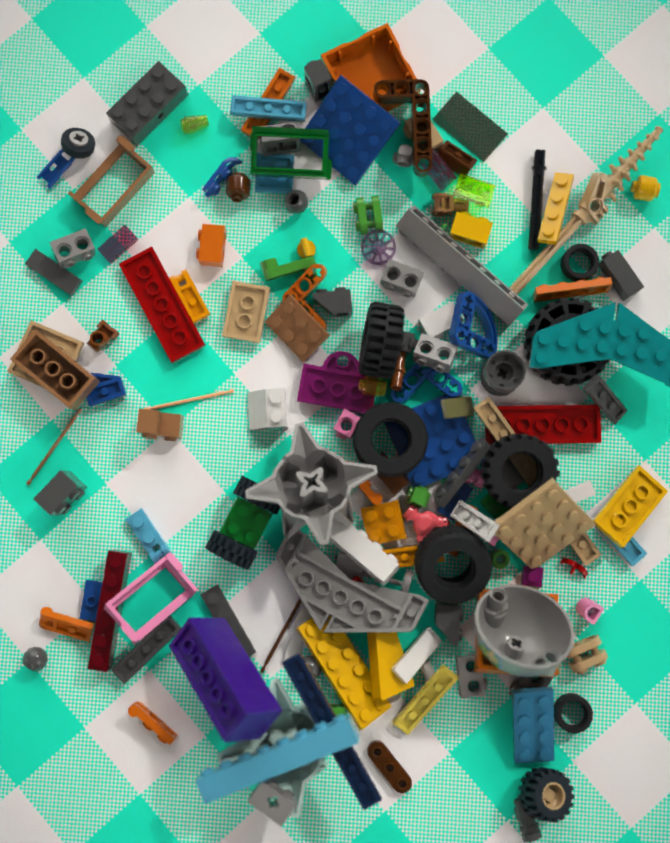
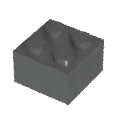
[33,470,87,515]

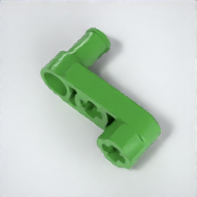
[260,256,321,285]

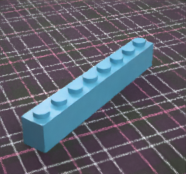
[195,714,360,804]

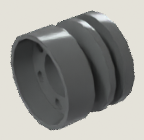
[480,350,526,397]

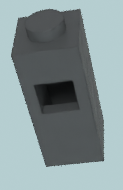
[599,250,644,301]

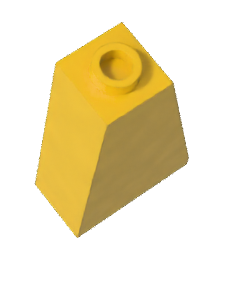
[367,632,415,701]

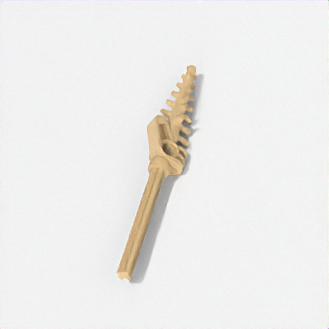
[509,126,663,295]

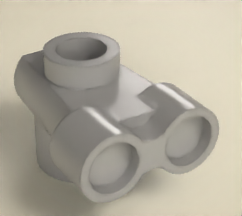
[393,144,413,167]

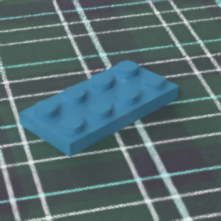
[512,687,554,764]

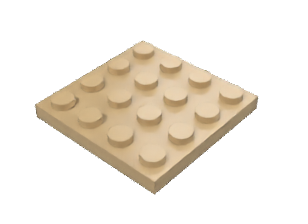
[494,478,596,569]

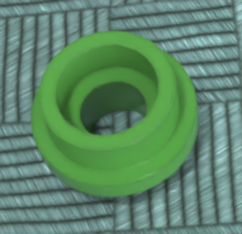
[490,549,510,569]

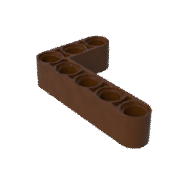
[373,79,432,178]

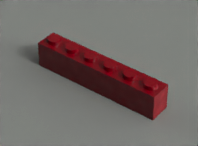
[87,550,132,672]

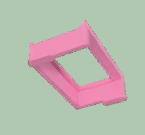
[104,553,198,646]

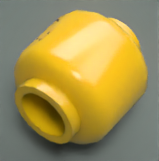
[630,175,661,202]

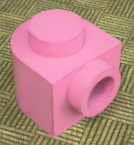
[576,597,605,625]

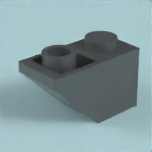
[312,287,353,317]
[434,603,463,646]

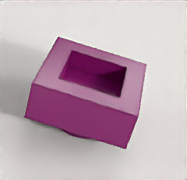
[521,565,544,587]

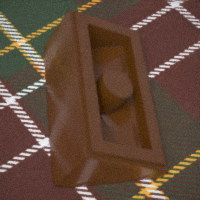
[434,140,477,179]

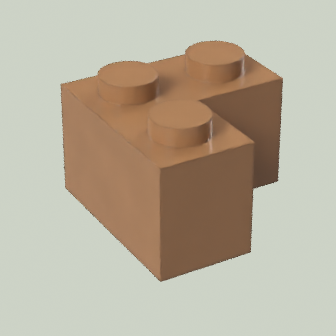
[136,409,184,442]

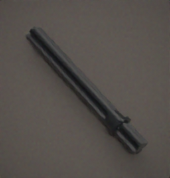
[528,149,547,250]

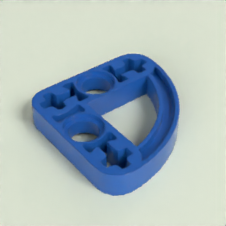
[449,291,498,359]

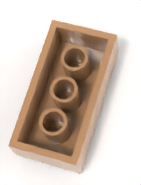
[10,329,100,411]

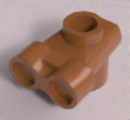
[87,320,120,353]

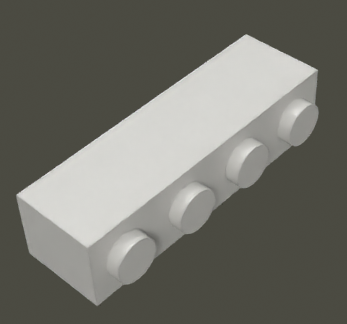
[330,521,399,587]

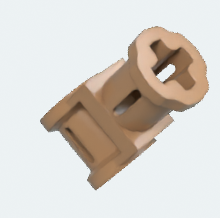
[431,193,469,216]

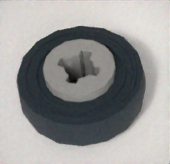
[61,128,96,159]

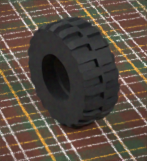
[524,298,610,386]

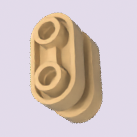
[566,634,608,675]

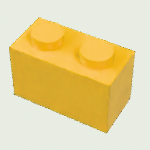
[449,211,493,249]

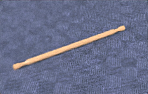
[144,389,234,410]

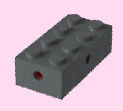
[106,61,188,146]

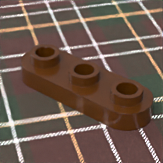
[367,740,412,793]

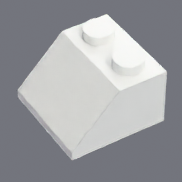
[248,388,288,430]

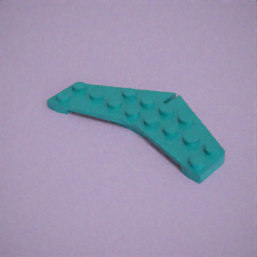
[529,302,670,387]

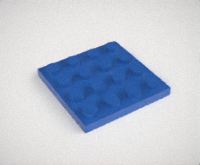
[300,75,401,185]
[384,391,484,487]

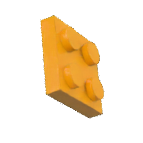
[360,500,407,544]

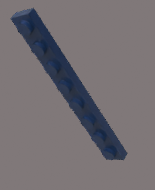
[282,652,382,810]

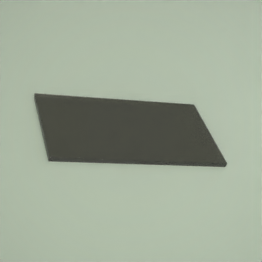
[432,91,508,162]

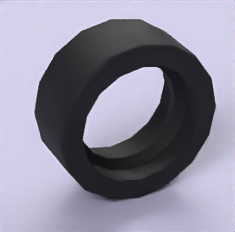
[561,244,599,281]
[554,693,593,734]

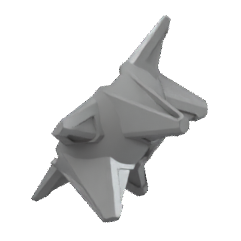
[245,422,378,546]

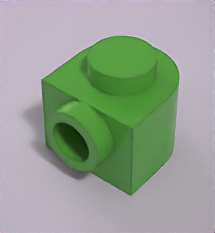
[405,485,431,509]

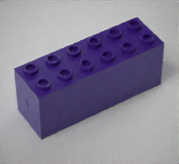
[169,617,283,743]

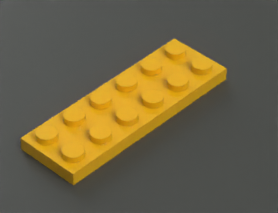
[296,614,392,730]

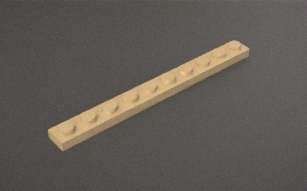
[473,397,602,566]

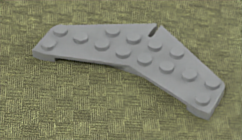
[276,530,429,633]

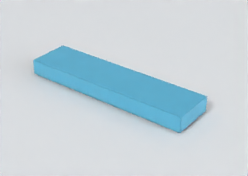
[230,95,307,122]

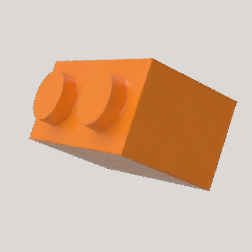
[196,224,227,267]

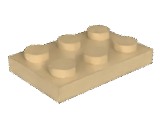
[222,281,270,344]

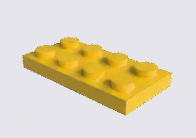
[593,465,668,549]

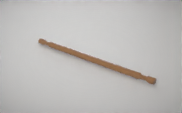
[26,408,82,485]

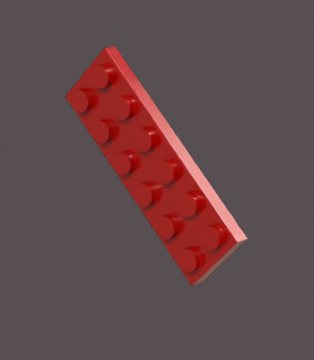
[119,246,206,364]
[485,405,602,445]

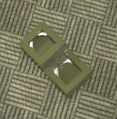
[440,397,475,419]

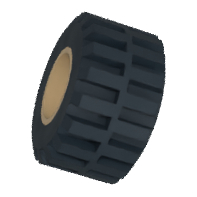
[518,767,575,823]

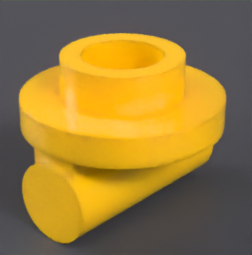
[297,238,316,259]

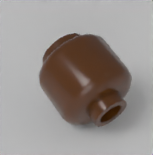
[226,172,251,203]

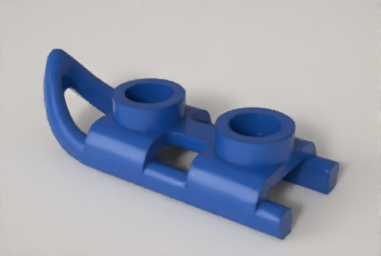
[36,149,76,189]
[202,157,243,198]

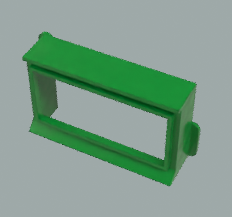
[250,126,332,180]

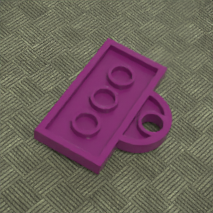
[297,351,379,414]

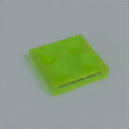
[453,173,496,208]

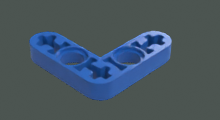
[391,363,463,404]

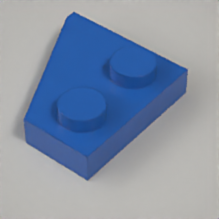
[87,372,127,407]

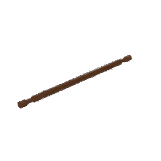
[260,597,302,673]

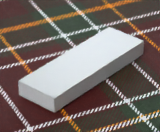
[450,500,500,542]
[391,627,442,684]

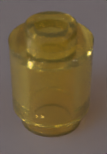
[358,376,387,398]

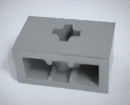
[248,778,297,827]

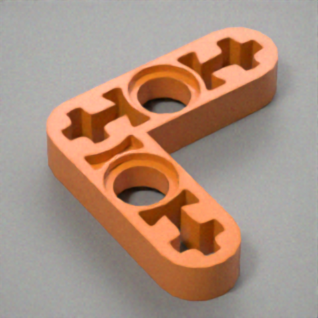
[282,264,327,330]

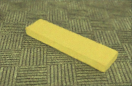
[392,664,459,735]

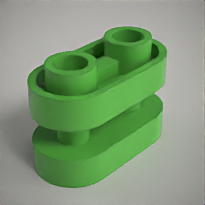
[353,195,383,235]

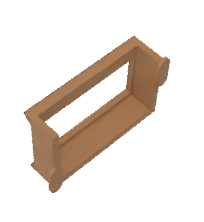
[68,135,155,227]

